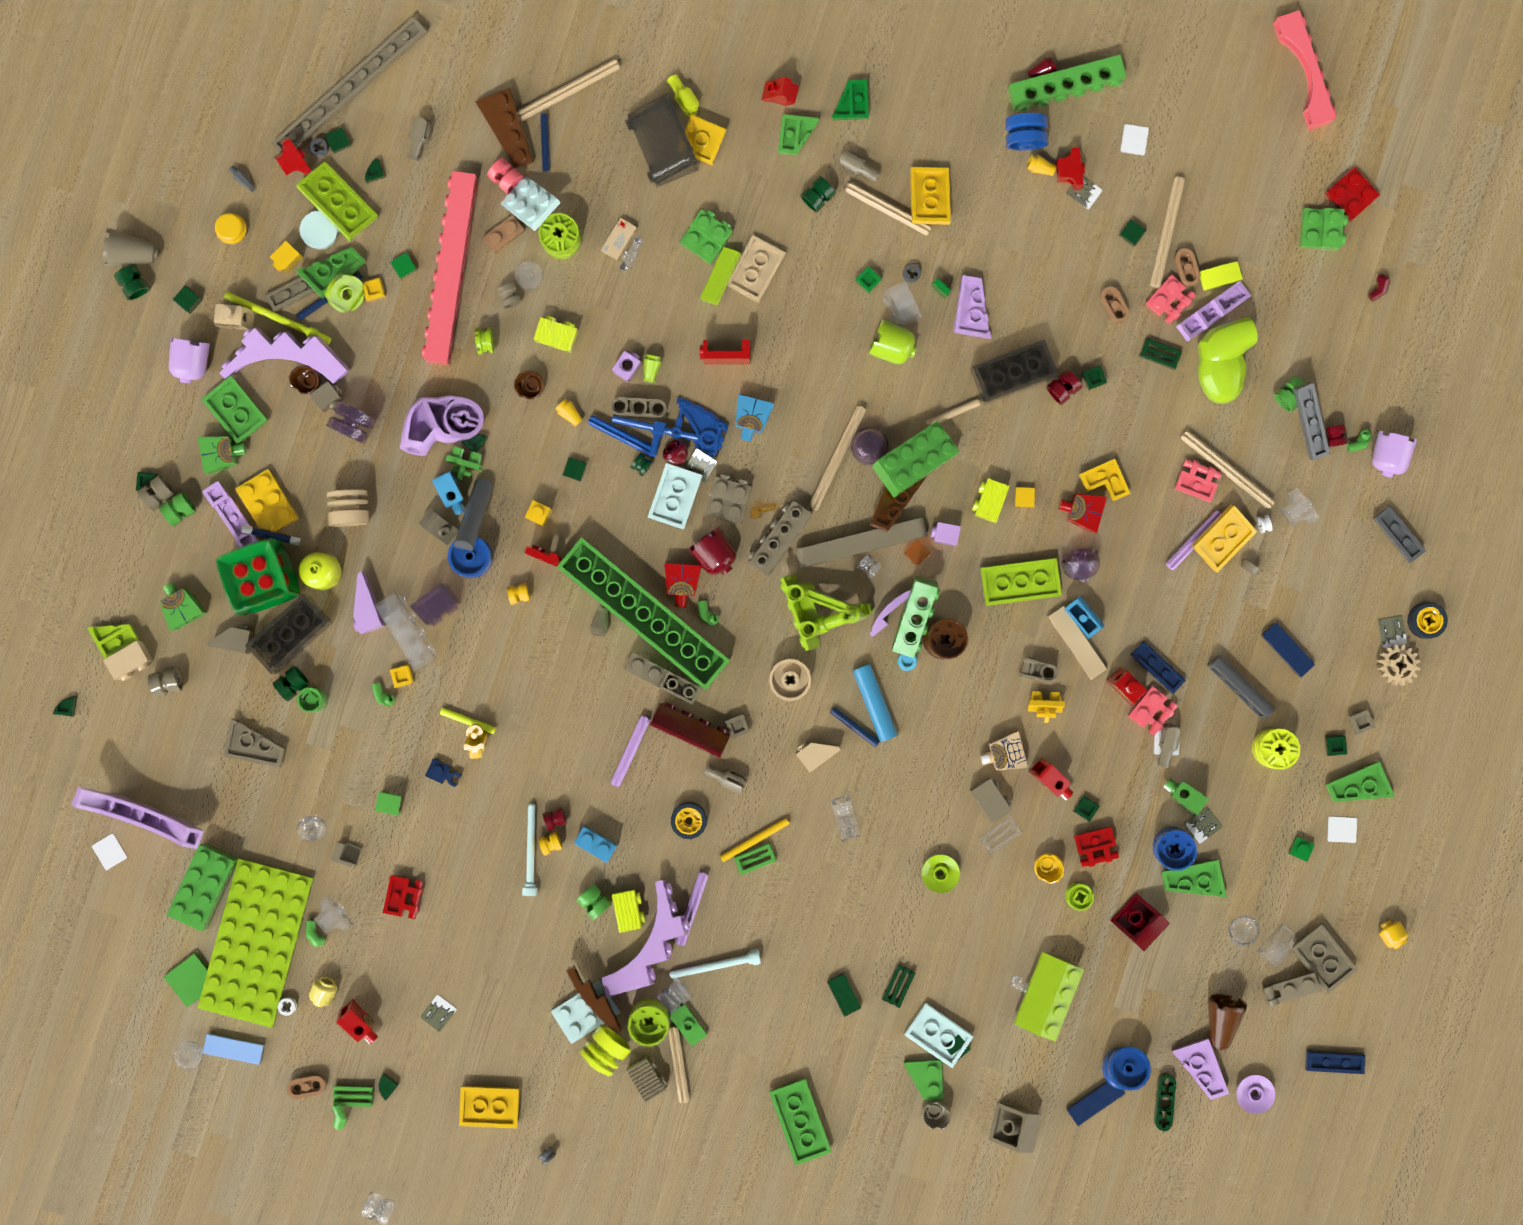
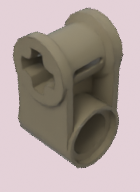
[1019,657,1057,681]

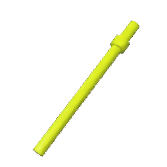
[224,291,332,345]

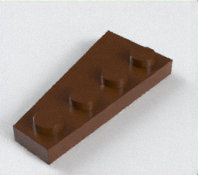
[475,88,534,169]
[870,475,928,532]

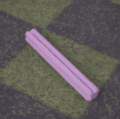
[1166,510,1222,570]
[611,715,650,787]
[676,872,708,946]

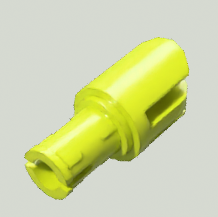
[667,74,699,117]

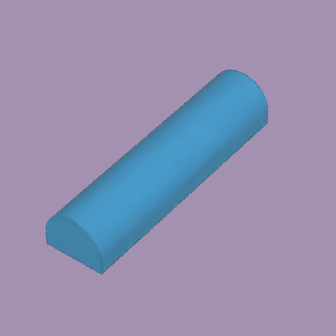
[852,664,898,742]

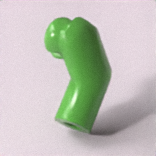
[306,920,325,947]

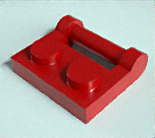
[524,545,562,567]

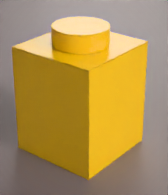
[270,241,303,274]
[525,500,552,527]

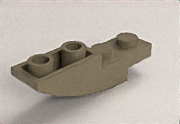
[623,652,701,705]

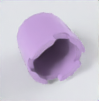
[168,338,210,384]
[1372,431,1417,478]

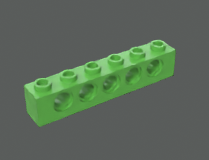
[1007,55,1126,112]

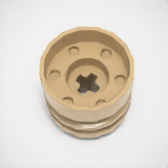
[326,488,369,527]

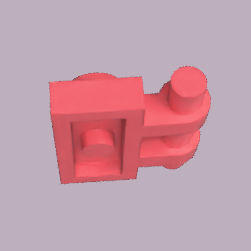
[1145,275,1196,324]
[1174,459,1222,503]
[1128,686,1178,736]

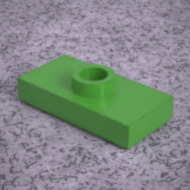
[669,1003,708,1047]

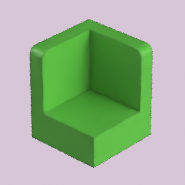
[375,791,402,816]

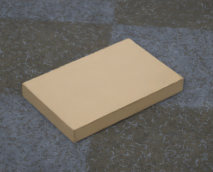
[727,235,786,303]

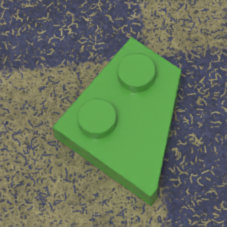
[778,114,819,156]
[904,1059,943,1100]

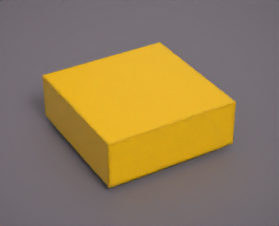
[362,277,386,302]
[1014,487,1035,508]
[390,664,414,688]

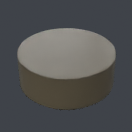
[1240,559,1260,576]

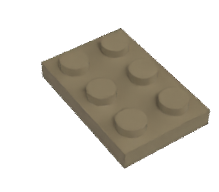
[1290,924,1358,994]

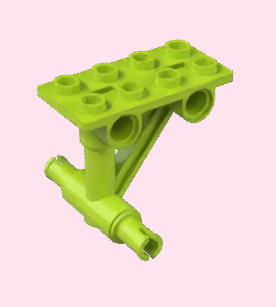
[780,574,874,651]

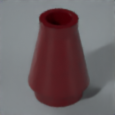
[1027,57,1057,78]

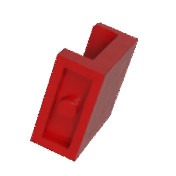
[699,339,750,365]

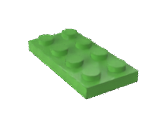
[769,1078,832,1166]

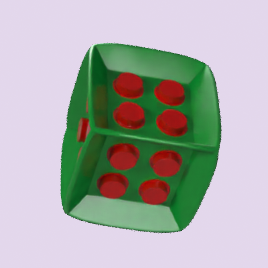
[216,538,300,615]

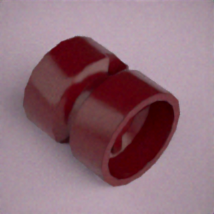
[1046,369,1083,405]

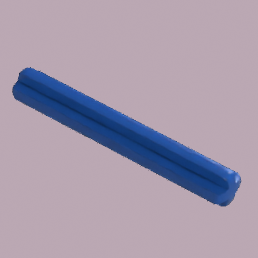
[588,415,658,458]

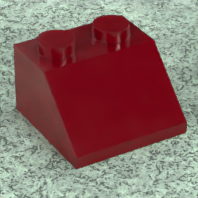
[1110,893,1170,952]

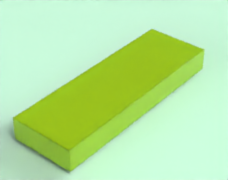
[700,247,741,306]

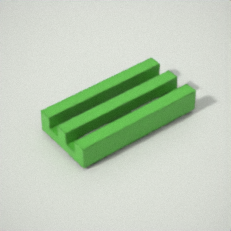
[734,843,777,875]
[333,1085,373,1107]

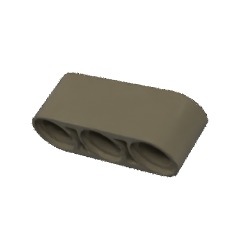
[611,397,667,419]

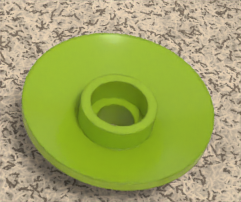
[921,854,960,893]

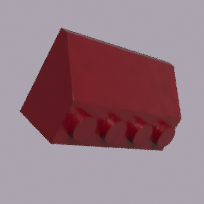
[650,702,730,758]

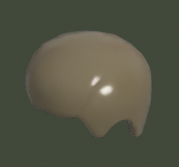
[921,1100,952,1131]

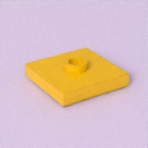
[677,114,727,165]

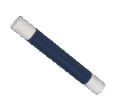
[241,525,301,546]

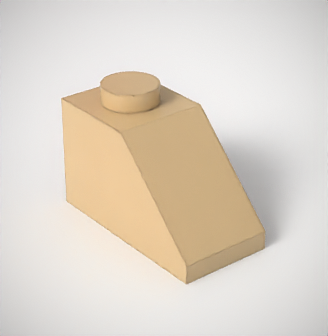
[796,742,840,773]

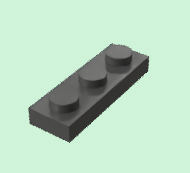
[1373,506,1426,563]

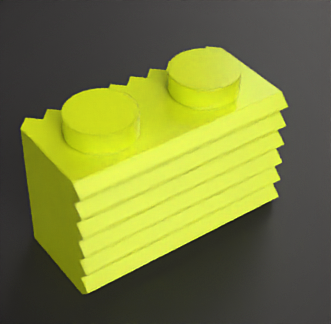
[534,316,578,353]
[972,478,1010,523]
[612,889,646,933]

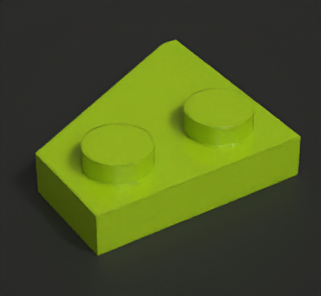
[87,624,141,659]

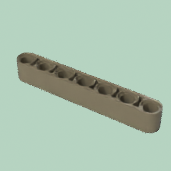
[795,518,928,569]

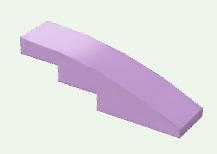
[1176,281,1251,342]

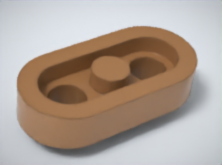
[1174,248,1200,287]
[1100,287,1129,324]
[287,1074,327,1099]

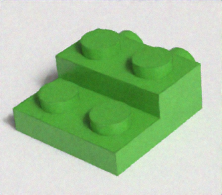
[1300,208,1348,250]
[680,209,733,265]

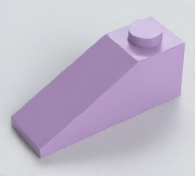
[352,572,385,634]

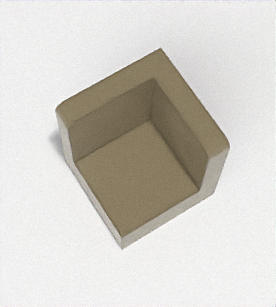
[331,841,362,868]

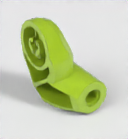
[1197,317,1258,404]

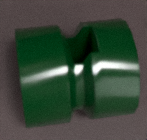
[800,176,836,213]
[114,264,150,300]
[272,666,310,702]

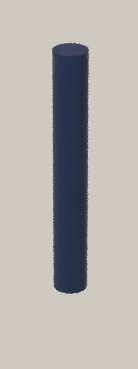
[540,113,550,172]
[830,707,880,747]

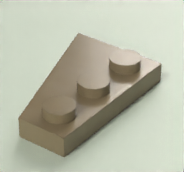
[223,718,285,767]

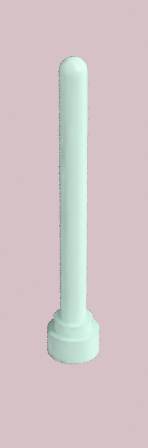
[522,803,538,896]
[669,949,761,978]

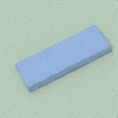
[203,1033,265,1065]

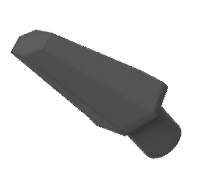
[229,166,255,192]

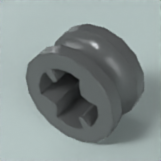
[310,138,329,158]
[903,264,921,283]
[537,1146,557,1166]

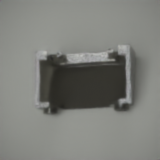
[625,93,698,188]

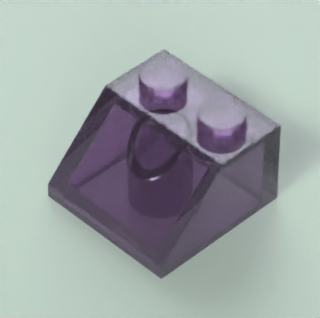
[410,583,460,626]

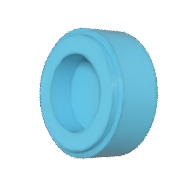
[897,654,917,671]

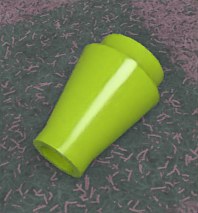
[643,354,662,383]

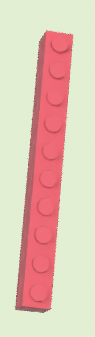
[422,171,478,366]

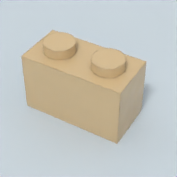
[103,641,153,682]

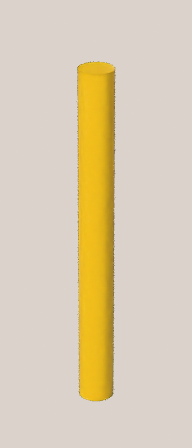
[720,818,790,863]

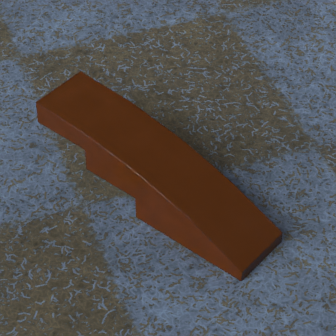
[566,965,622,1033]

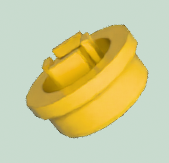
[215,213,247,244]

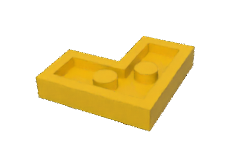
[1079,459,1131,502]

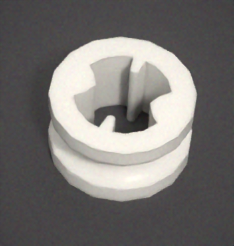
[1257,515,1272,533]
[278,997,297,1016]

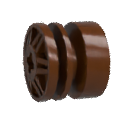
[922,619,969,660]

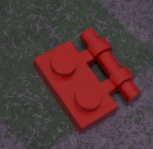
[1073,826,1119,867]
[383,875,424,919]

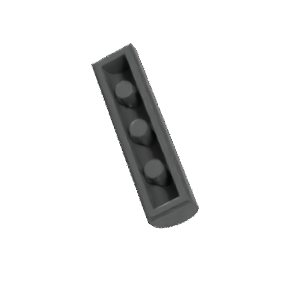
[454,478,493,551]
[1207,654,1275,719]

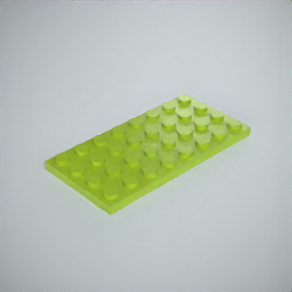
[197,858,314,1028]

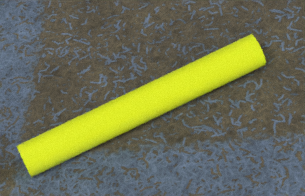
[440,707,496,734]

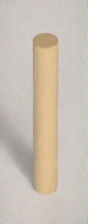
[925,398,980,427]

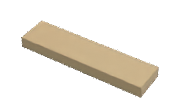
[1048,606,1107,680]

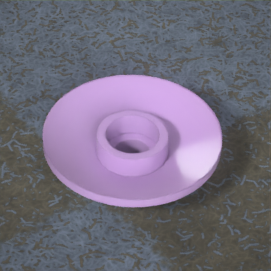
[1236,1075,1275,1114]

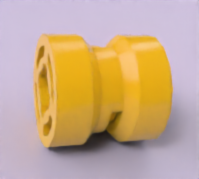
[507,582,530,605]
[538,831,563,856]

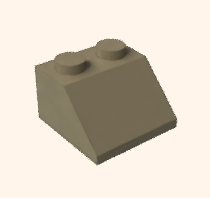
[989,1103,1041,1153]

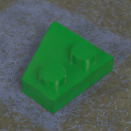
[832,79,869,121]

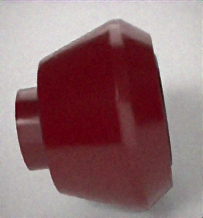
[663,440,688,465]

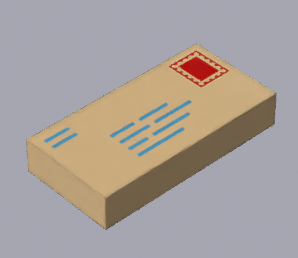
[601,218,637,261]

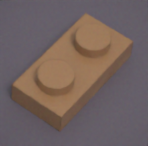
[482,215,525,254]

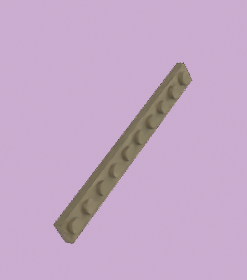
[272,16,427,152]

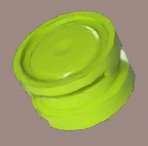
[475,327,494,355]
[1065,882,1094,911]

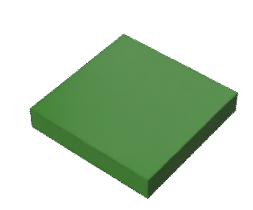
[164,953,208,1007]

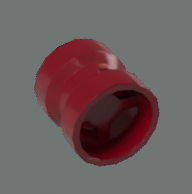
[1326,425,1348,447]
[542,806,567,831]

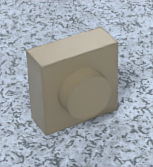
[1348,709,1375,735]
[725,714,750,739]

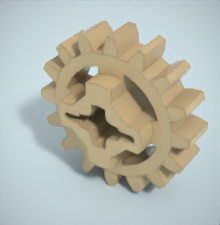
[1377,644,1421,686]

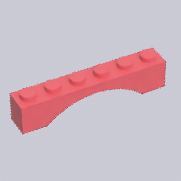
[1273,10,1336,130]

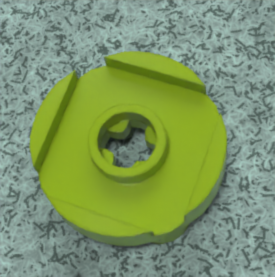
[325,273,364,313]

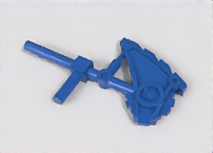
[612,397,728,458]

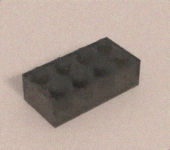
[971,339,1058,405]
[245,594,333,674]

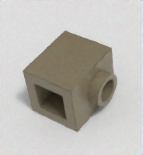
[310,381,343,412]

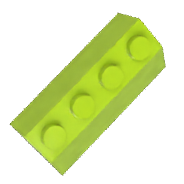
[1013,952,1084,1042]

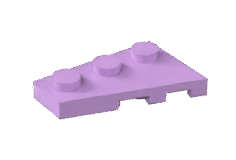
[953,275,991,339]
[1172,1038,1229,1100]

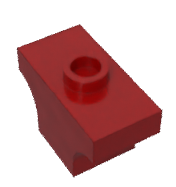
[761,77,799,106]
[274,137,311,175]
[1055,147,1085,190]

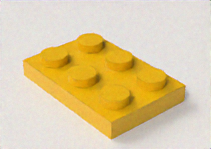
[910,167,951,225]
[236,469,299,532]
[1191,504,1257,573]
[459,1085,520,1128]

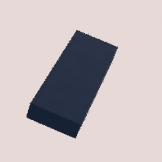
[1261,622,1315,678]
[1130,641,1186,694]
[1305,1050,1366,1074]
[1066,1081,1126,1126]

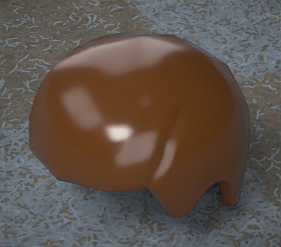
[289,365,321,394]
[514,370,545,400]

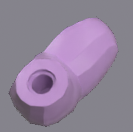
[399,395,484,456]

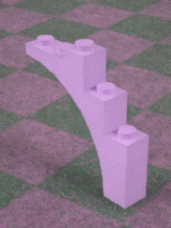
[220,327,351,383]
[71,787,204,849]
[602,880,690,997]

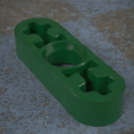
[1154,1073,1176,1131]

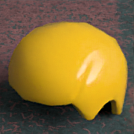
[1034,853,1064,884]

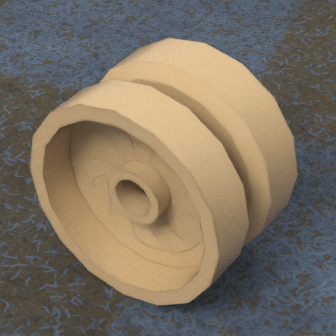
[769,659,811,701]

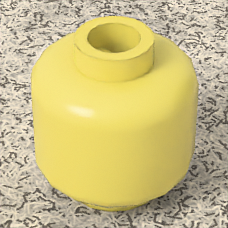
[309,977,337,1007]

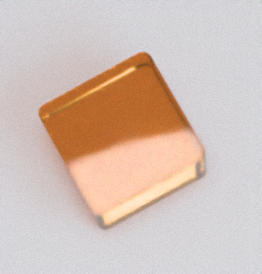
[904,540,931,567]

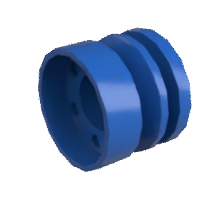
[1153,827,1197,871]

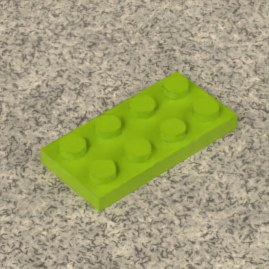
[296,162,378,242]
[980,558,1062,606]

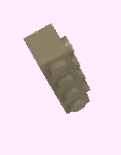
[748,501,812,577]

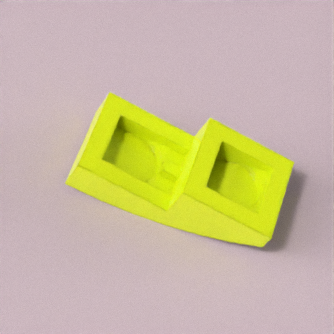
[1200,261,1243,291]

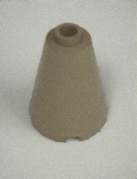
[103,228,158,267]

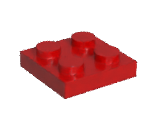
[1325,167,1380,222]

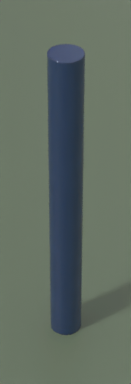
[296,272,363,321]

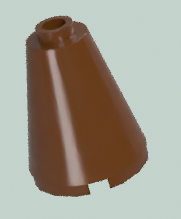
[1208,994,1248,1051]

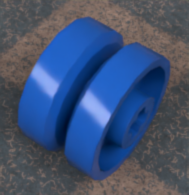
[1005,113,1049,151]
[447,537,493,578]
[1102,1047,1151,1091]

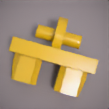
[1027,691,1065,723]
[464,724,488,759]

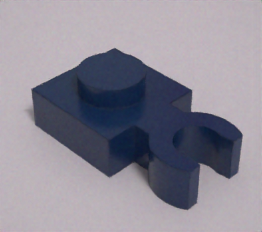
[425,758,462,787]

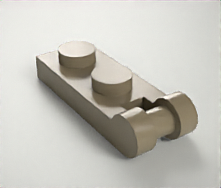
[1262,971,1321,1007]

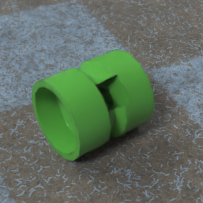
[1274,376,1305,412]
[159,491,196,527]
[297,687,328,713]
[576,883,612,920]

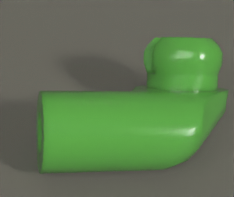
[1346,429,1372,452]
[698,600,719,626]
[371,683,395,707]
[332,1103,348,1130]

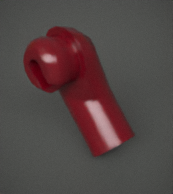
[1368,274,1390,302]

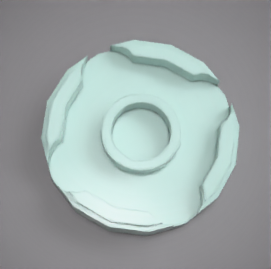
[300,211,339,250]

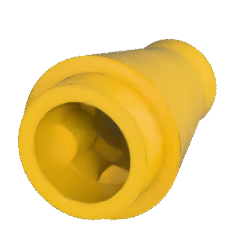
[1026,154,1056,176]
[555,399,583,426]

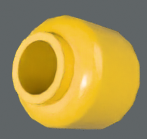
[1379,919,1409,949]

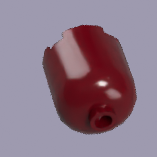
[688,527,736,575]

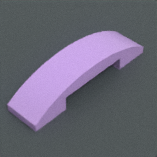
[202,481,260,548]
[870,590,921,637]

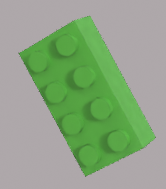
[872,421,960,498]
[166,843,239,931]

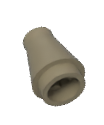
[590,607,609,637]

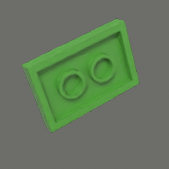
[201,376,269,444]

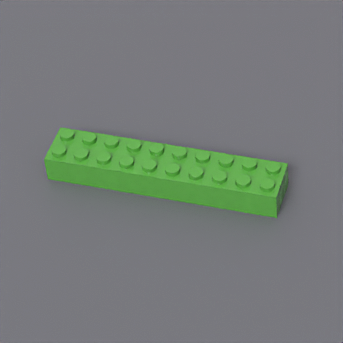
[557,537,730,690]

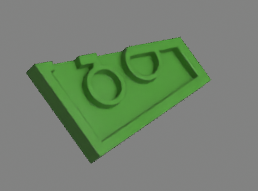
[296,247,366,299]
[1325,761,1395,802]
[1161,859,1227,898]

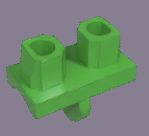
[446,446,483,480]

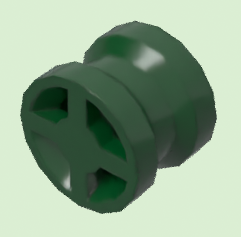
[630,453,653,477]

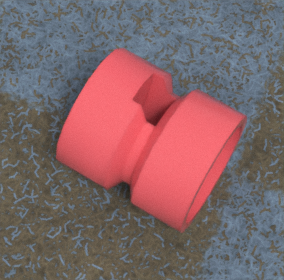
[487,157,524,194]

